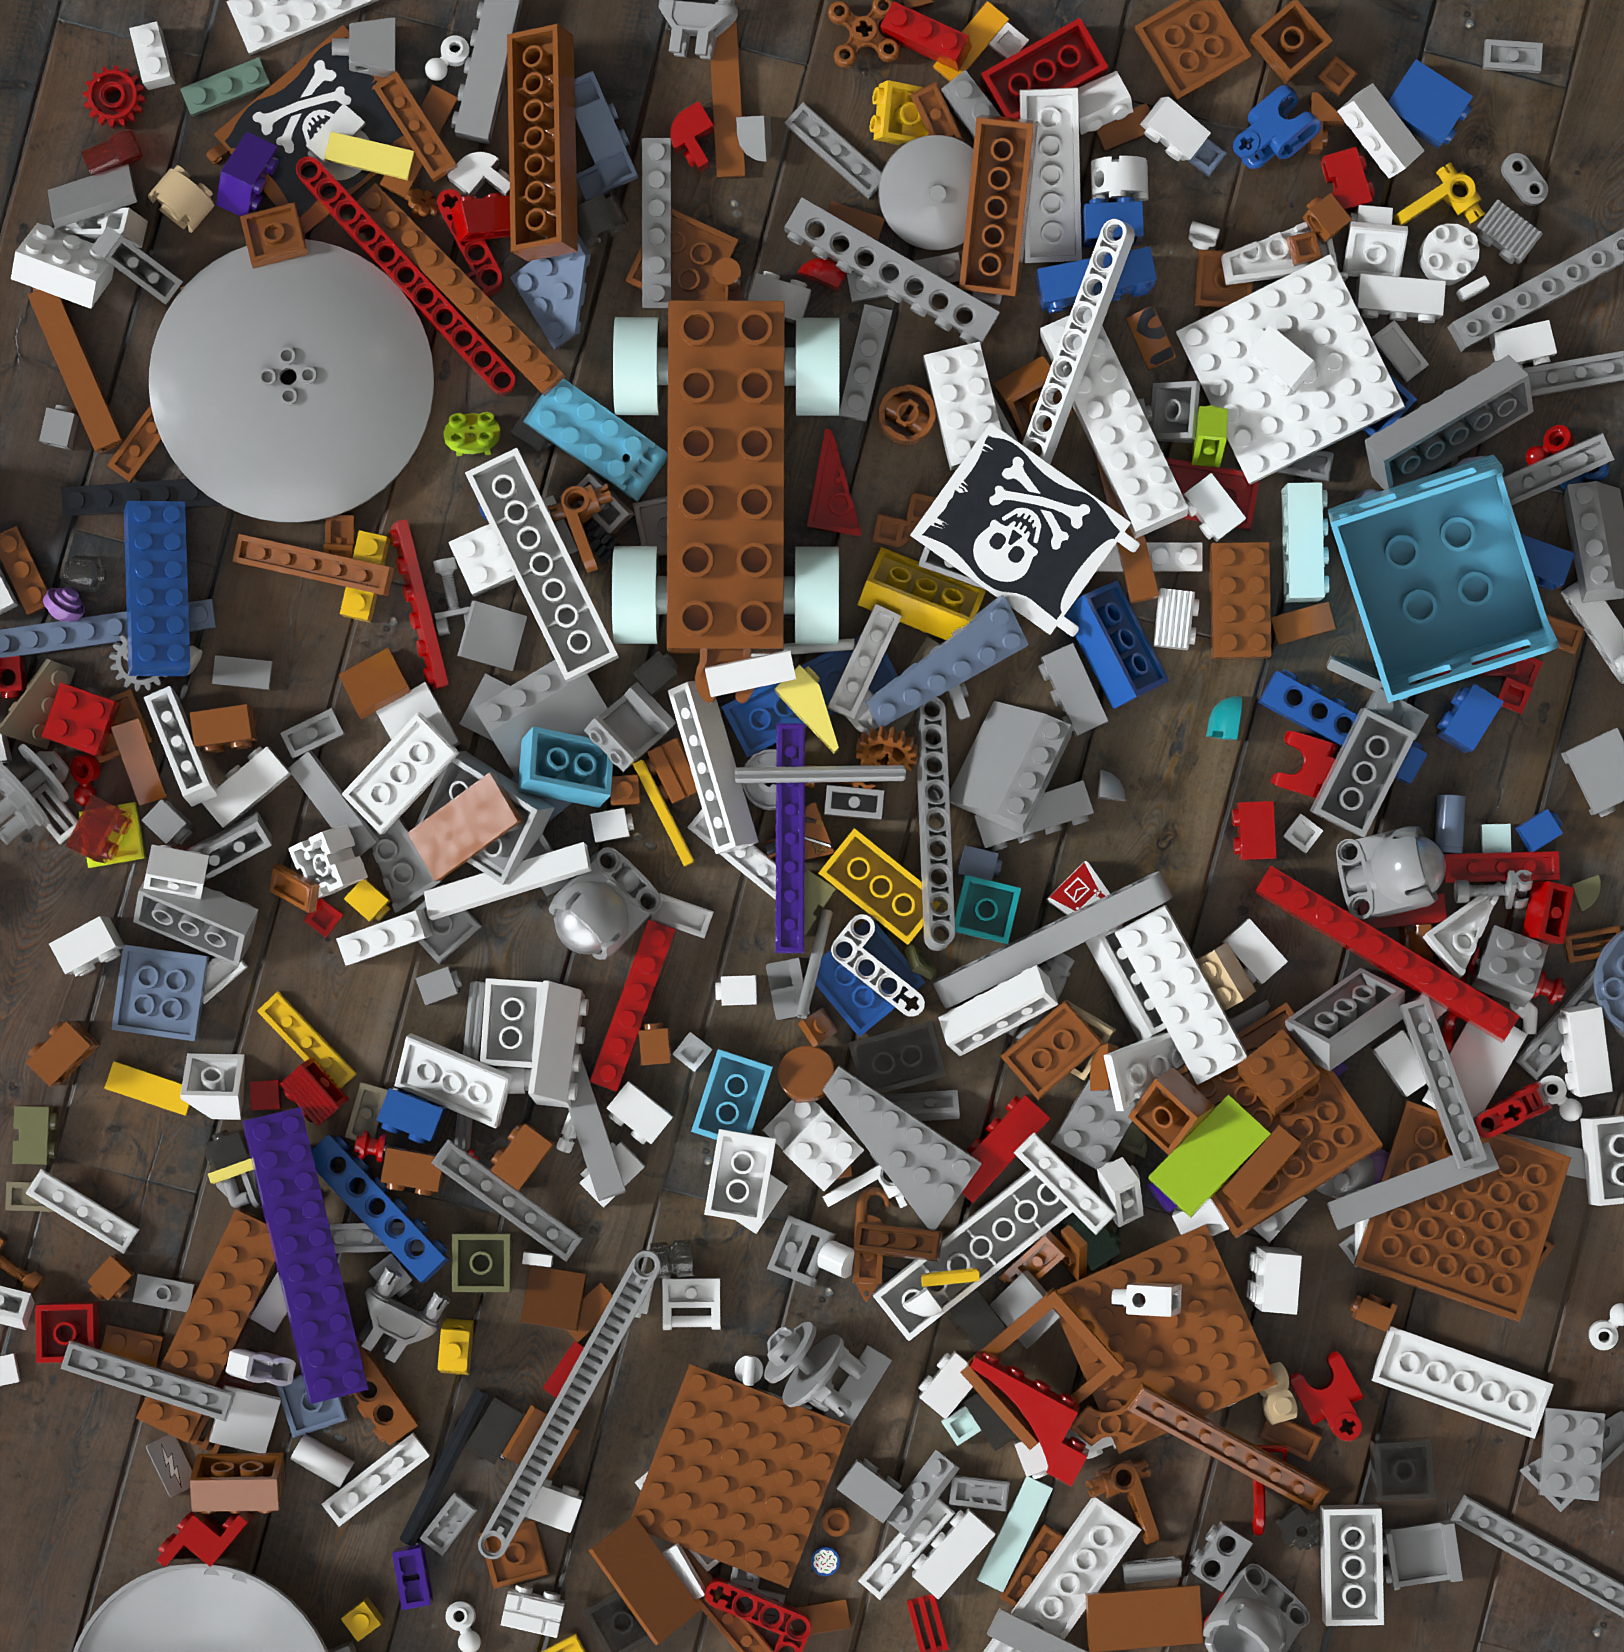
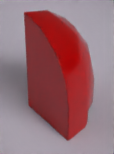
[796,258,846,292]

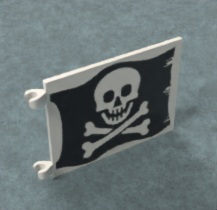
[910,422,1140,636]

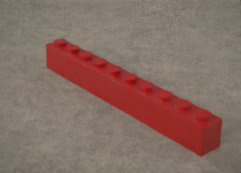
[1255,866,1520,1043]

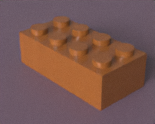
[1209,542,1271,660]

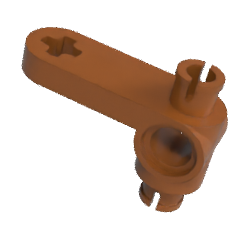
[548,484,613,573]
[1086,1459,1159,1545]

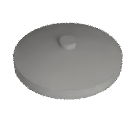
[878,135,973,250]

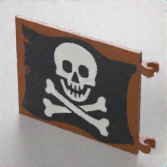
[207,25,405,236]

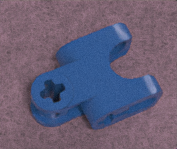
[1233,85,1321,169]

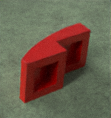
[1497,657,1543,714]

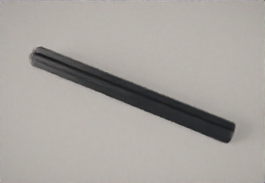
[400,1388,489,1546]

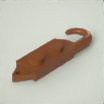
[852,1187,891,1302]

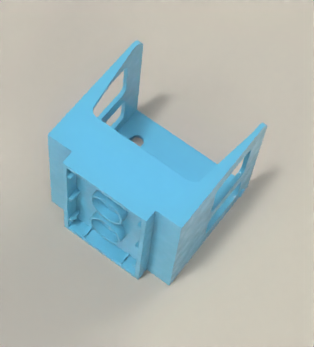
[1328,455,1559,703]

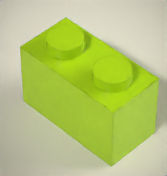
[1191,405,1228,467]

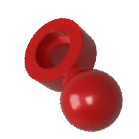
[1525,425,1574,465]
[70,754,100,806]

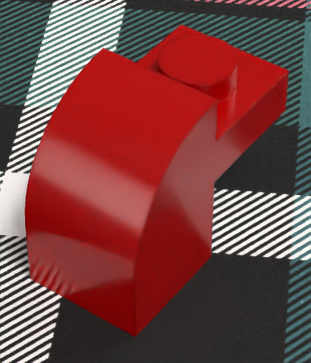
[670,101,714,172]

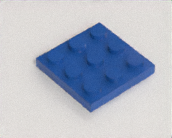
[805,916,925,1037]

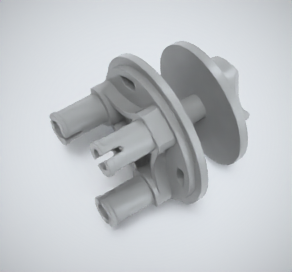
[0,744,69,845]
[764,1322,867,1417]

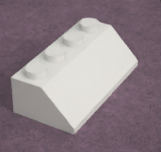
[528,981,589,1108]

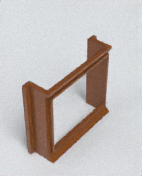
[960,1287,1125,1450]

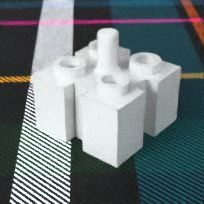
[288,824,368,899]

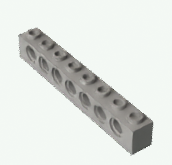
[784,198,1000,345]
[1447,229,1624,352]

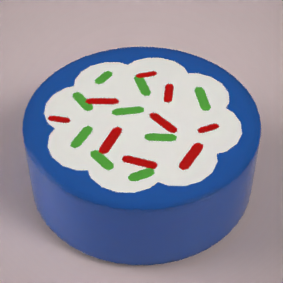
[811,1546,840,1576]

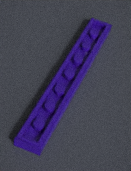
[775,723,805,953]

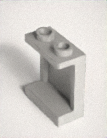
[584,682,676,772]
[1561,728,1624,817]
[1382,1520,1463,1590]

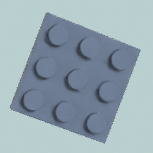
[111,945,209,1041]

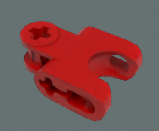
[1270,731,1339,798]
[1473,1081,1552,1138]
[1289,1350,1364,1441]

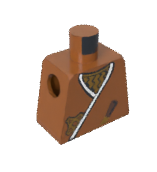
[763,802,834,860]

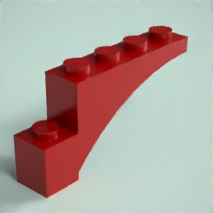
[970,1351,1089,1486]

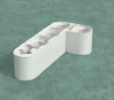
[1561,581,1624,684]
[831,914,925,1016]

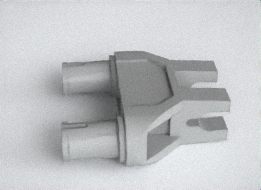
[658,0,738,60]
[358,1266,450,1363]

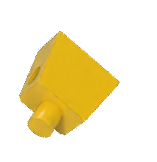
[438,1318,474,1375]

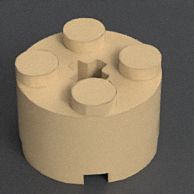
[148,165,214,233]

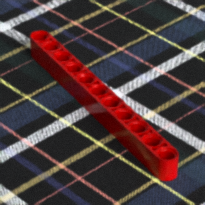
[296,156,516,396]

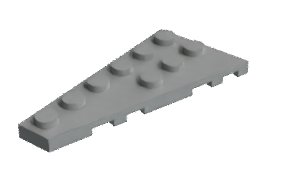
[823,1066,982,1231]

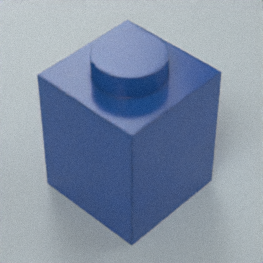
[1514,809,1563,852]

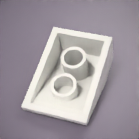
[704,1129,776,1224]

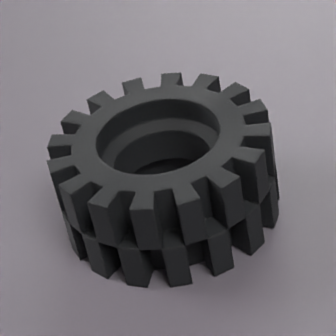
[569,518,621,564]

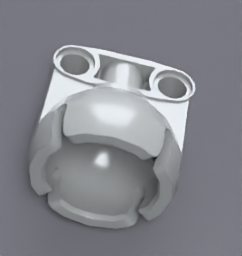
[1203,1563,1310,1652]

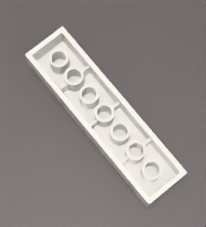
[1040,309,1188,539]
[465,448,619,683]
[872,1169,1072,1341]

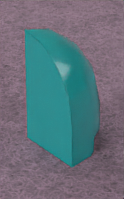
[1206,696,1242,741]

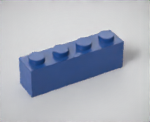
[1521,534,1575,590]

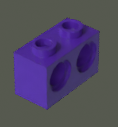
[392,1543,434,1610]

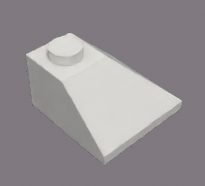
[180,1053,245,1120]

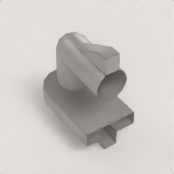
[216,1170,262,1208]

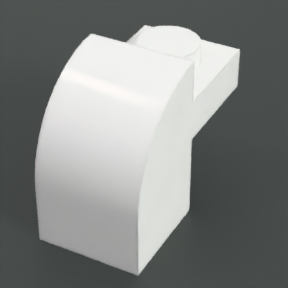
[447,152,510,196]

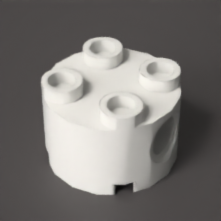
[1091,156,1148,203]
[1418,224,1479,285]

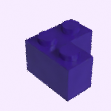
[216,132,279,216]

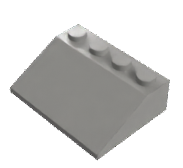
[474,660,608,782]
[949,701,1072,835]
[414,751,554,885]

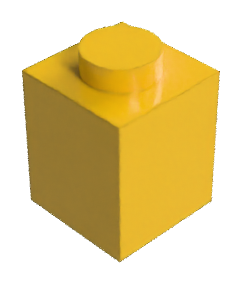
[344,878,391,922]
[341,1596,385,1642]

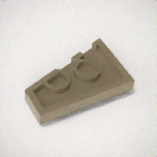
[0,659,75,749]

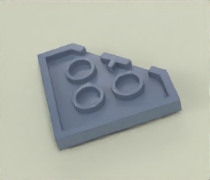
[510,234,591,349]

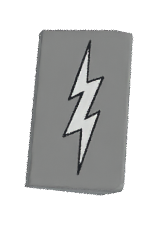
[146,1434,193,1498]

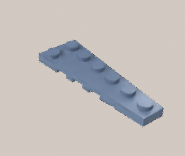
[865,595,1029,728]

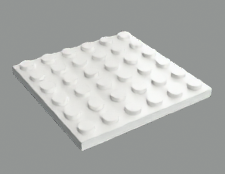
[1176,254,1405,485]

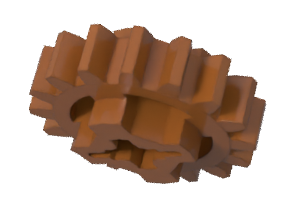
[856,726,919,771]

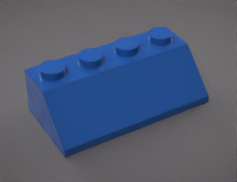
[1065,580,1169,709]

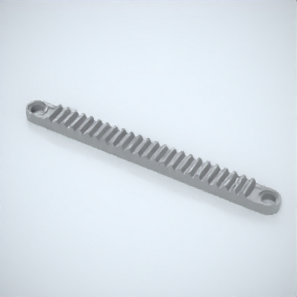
[478,1250,661,1559]

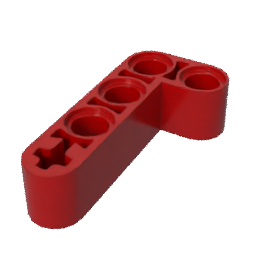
[437,189,504,297]
[705,1577,811,1652]

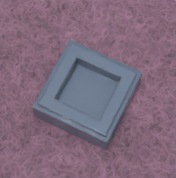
[1187,138,1227,177]

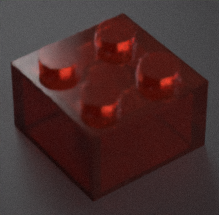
[65,795,133,864]

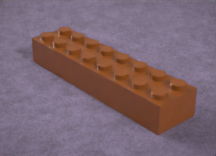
[507,24,578,261]
[136,1208,276,1443]

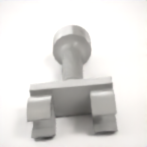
[433,557,471,636]
[1454,870,1533,909]

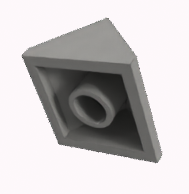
[1150,381,1200,444]

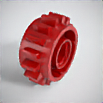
[82,65,146,129]

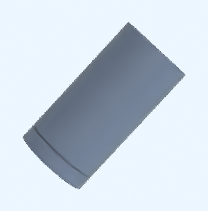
[1434,795,1466,854]

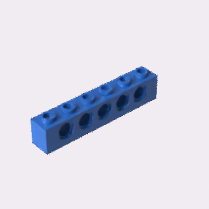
[1257,669,1427,785]
[311,1134,450,1283]

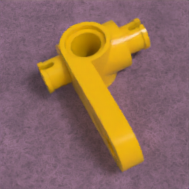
[1392,162,1485,226]

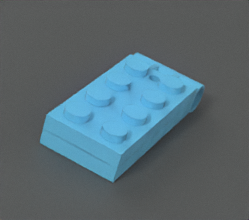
[523,379,668,502]

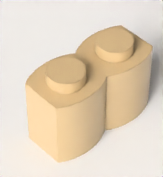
[1259,1362,1297,1425]

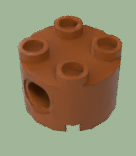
[879,385,936,446]

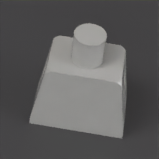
[332,18,395,78]

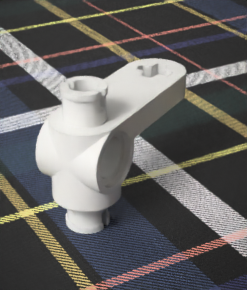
[822,1153,907,1208]

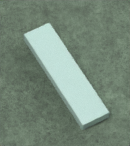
[977,1476,1053,1592]

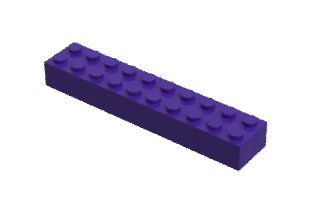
[242,1107,368,1404]

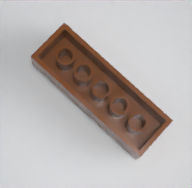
[959,115,1038,296]

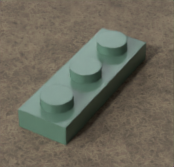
[180,57,271,117]

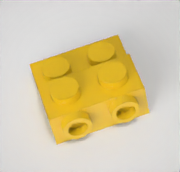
[870,80,928,145]

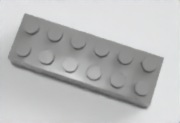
[1365,355,1534,490]

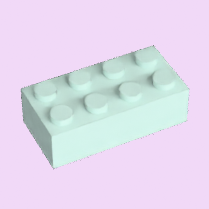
[1281,483,1329,603]

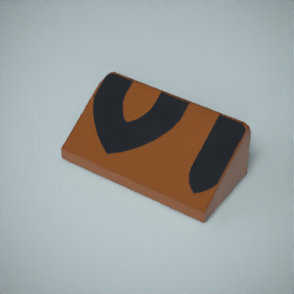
[1126,305,1176,371]

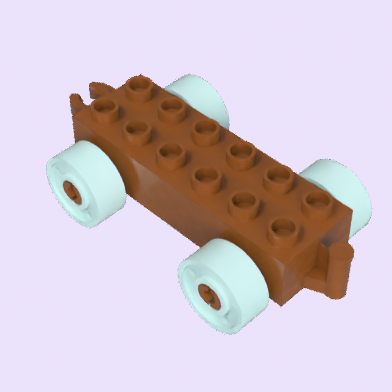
[612,257,839,704]

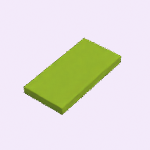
[1148,1095,1271,1218]

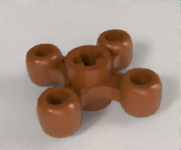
[828,0,900,68]

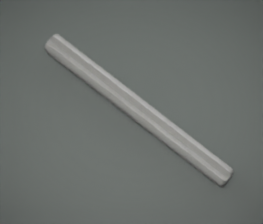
[735,765,906,783]
[454,981,485,1151]

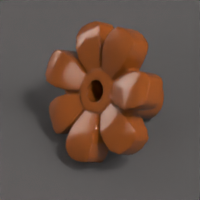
[405,188,439,219]

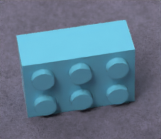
[518,726,613,808]
[691,1049,773,1140]

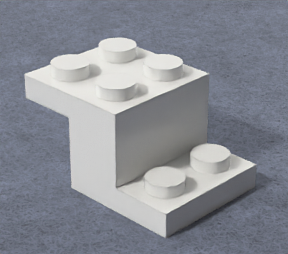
[763,1100,864,1191]

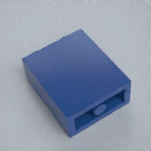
[1388,60,1473,149]

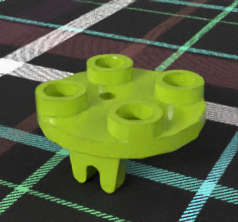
[443,412,501,456]

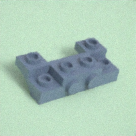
[574,71,638,203]

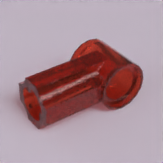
[81,129,143,176]

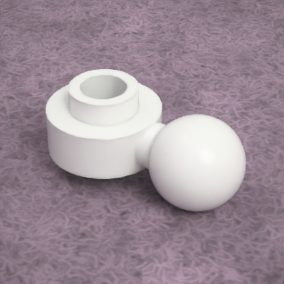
[425,36,469,81]
[1539,1075,1582,1121]
[1588,1303,1624,1350]
[446,1601,481,1652]

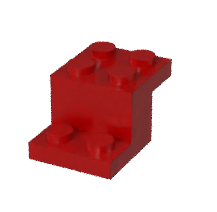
[157,1511,255,1567]

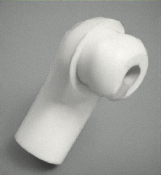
[1510,1001,1538,1034]

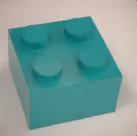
[954,875,1021,944]

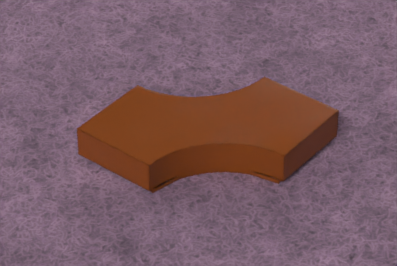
[1070,1404,1149,1446]

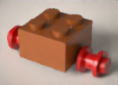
[354,1130,479,1196]

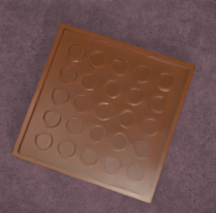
[1177,1002,1383,1238]
[1353,1101,1572,1322]
[1056,1224,1278,1453]
[631,1363,851,1588]

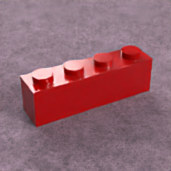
[962,1095,1050,1203]

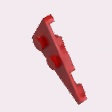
[807,429,861,537]

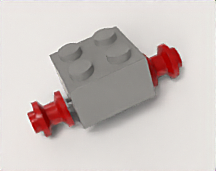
[1465,925,1566,1007]

